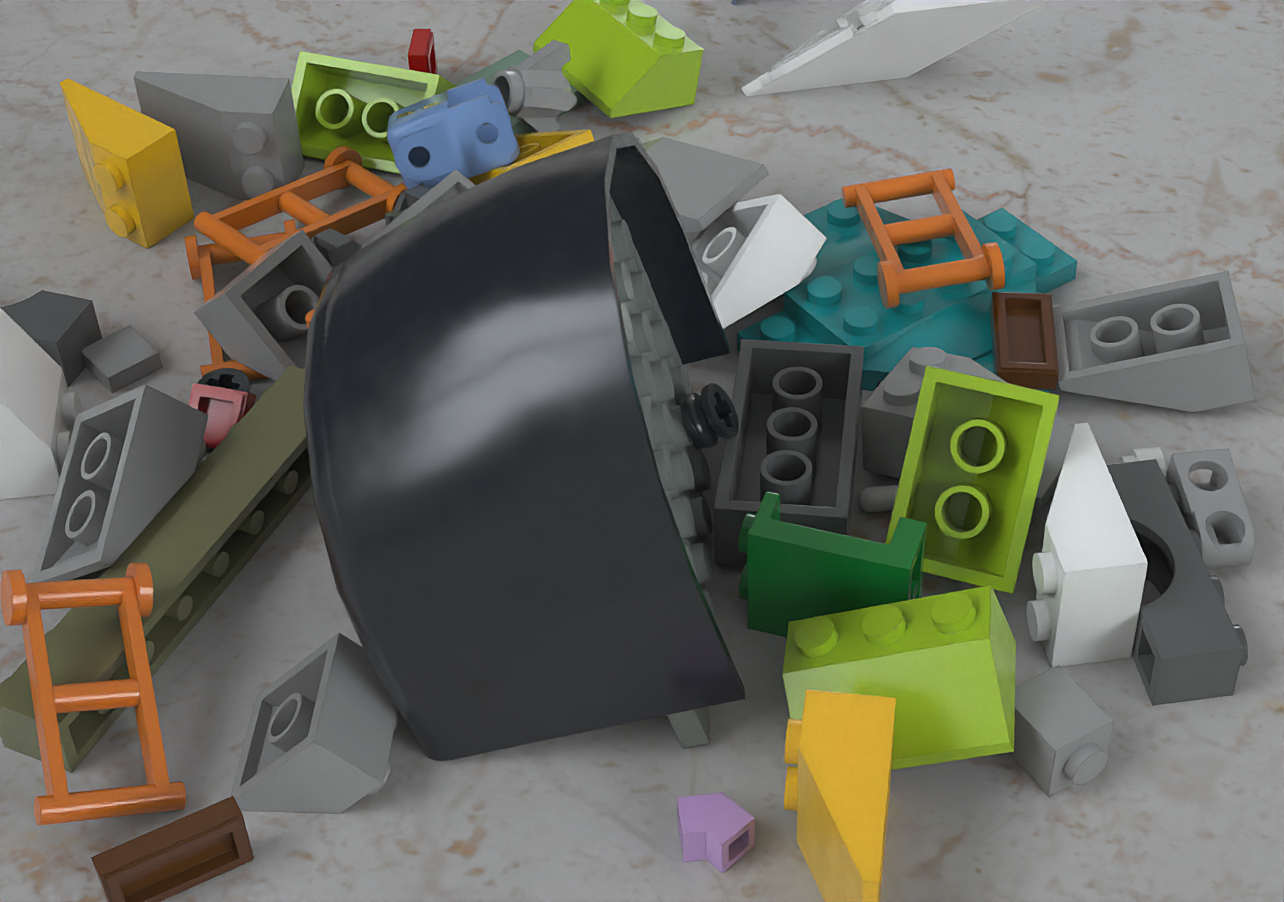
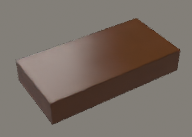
[990,292,1059,390]
[91,796,254,902]

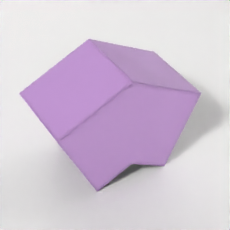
[677,792,755,873]

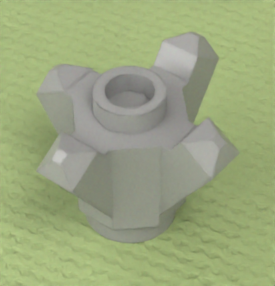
[491,40,577,133]

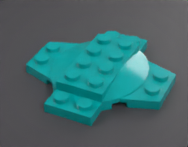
[737,198,1077,392]

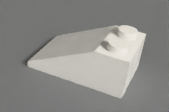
[691,194,827,329]
[0,308,82,500]
[1026,423,1148,668]

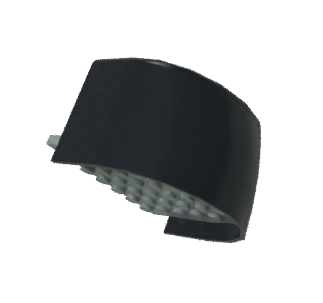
[303,132,745,761]

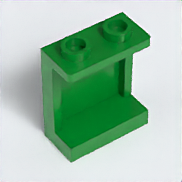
[738,491,927,637]

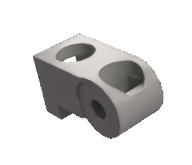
[1167,449,1254,569]

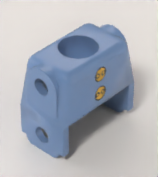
[387,77,520,189]

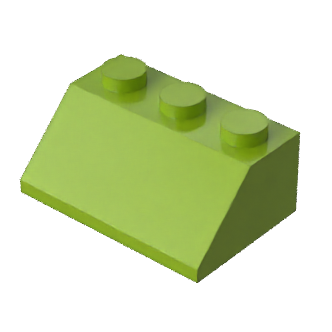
[533,0,704,118]
[291,51,457,175]
[885,366,1060,594]
[782,585,1016,770]

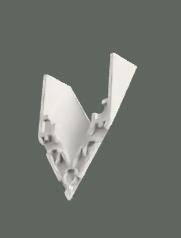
[741,0,1050,97]

